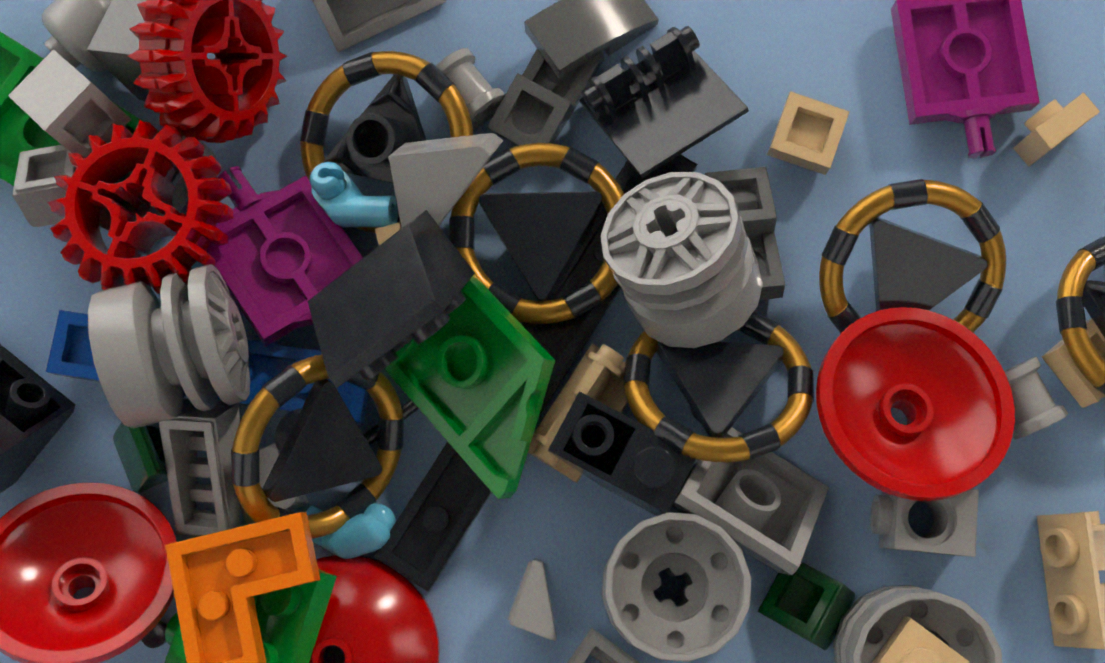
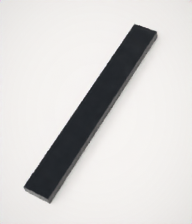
[374,154,698,592]

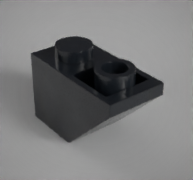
[548,391,696,516]

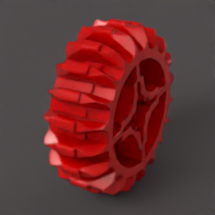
[128,0,288,143]
[47,120,234,295]

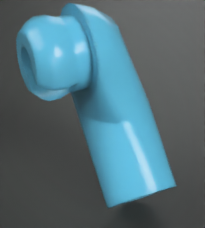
[309,162,398,227]
[306,503,396,559]

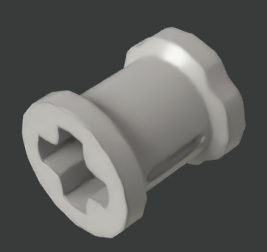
[436,48,505,130]
[1004,356,1068,440]

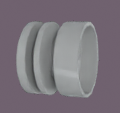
[600,172,763,348]
[88,264,250,429]
[601,512,751,662]
[833,585,1002,663]

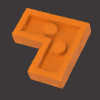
[165,512,320,663]

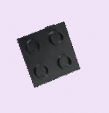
[579,26,749,178]

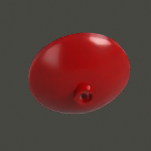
[816,307,1015,501]
[0,483,177,663]
[309,555,440,663]

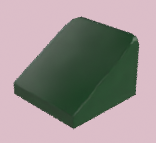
[113,422,168,493]
[757,562,855,651]

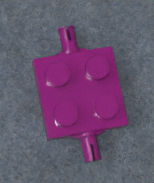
[891,0,1040,159]
[206,166,363,347]

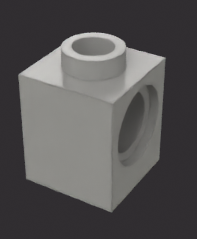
[8,49,131,158]
[870,489,979,557]

